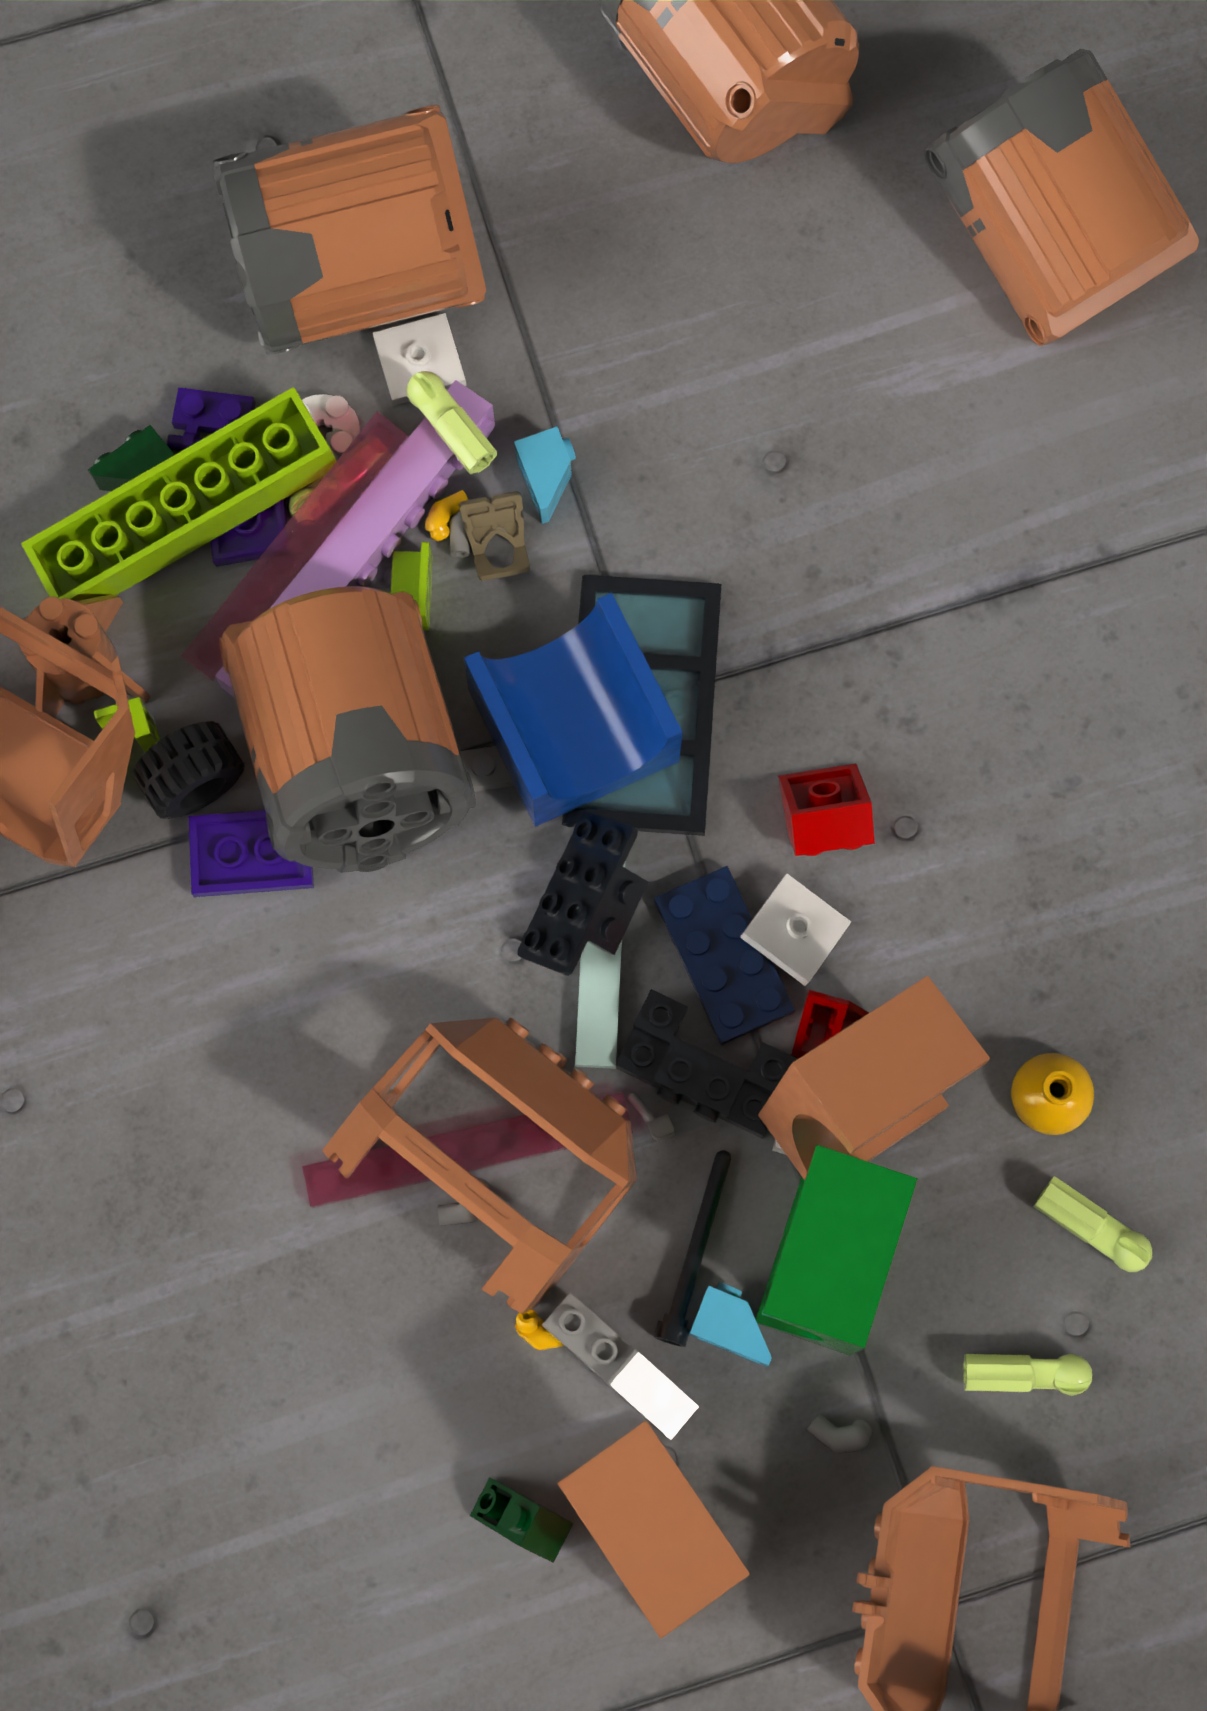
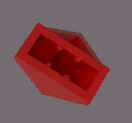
[791,990,869,1059]

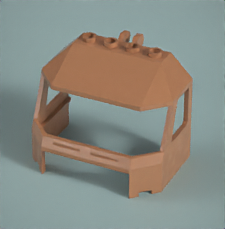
[0,607,135,867]
[322,1017,637,1314]
[852,1466,1131,1711]

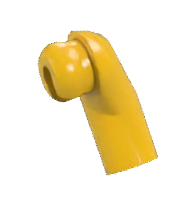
[425,490,468,541]
[515,1309,564,1350]

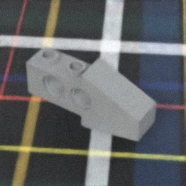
[542,1292,699,1440]

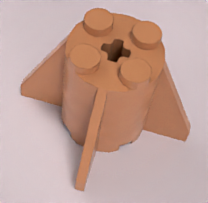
[19,594,150,718]

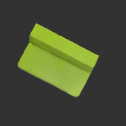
[391,542,433,631]
[94,697,160,752]

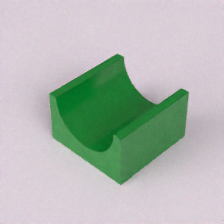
[755,1145,918,1356]

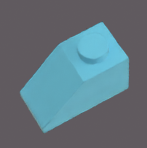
[514,427,576,524]
[689,1282,772,1367]

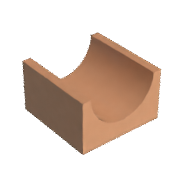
[758,976,990,1180]
[557,1421,750,1639]

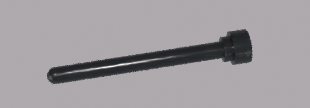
[653,1150,731,1347]

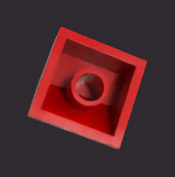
[778,763,875,856]

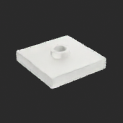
[372,313,466,406]
[740,874,851,986]

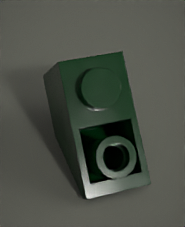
[88,425,175,491]
[470,1477,574,1563]

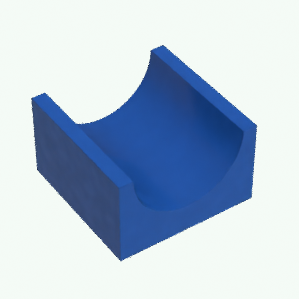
[464,592,683,827]

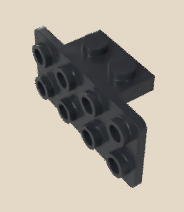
[517,812,649,976]

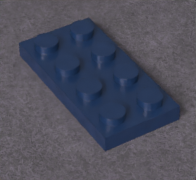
[654,866,795,1045]

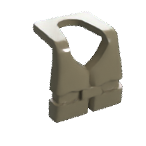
[459,491,530,581]

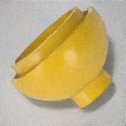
[1011,1053,1094,1135]

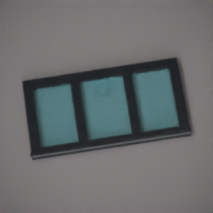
[562,575,722,836]

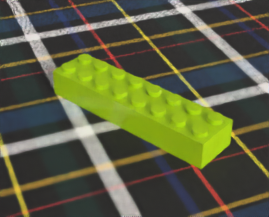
[21,387,340,601]

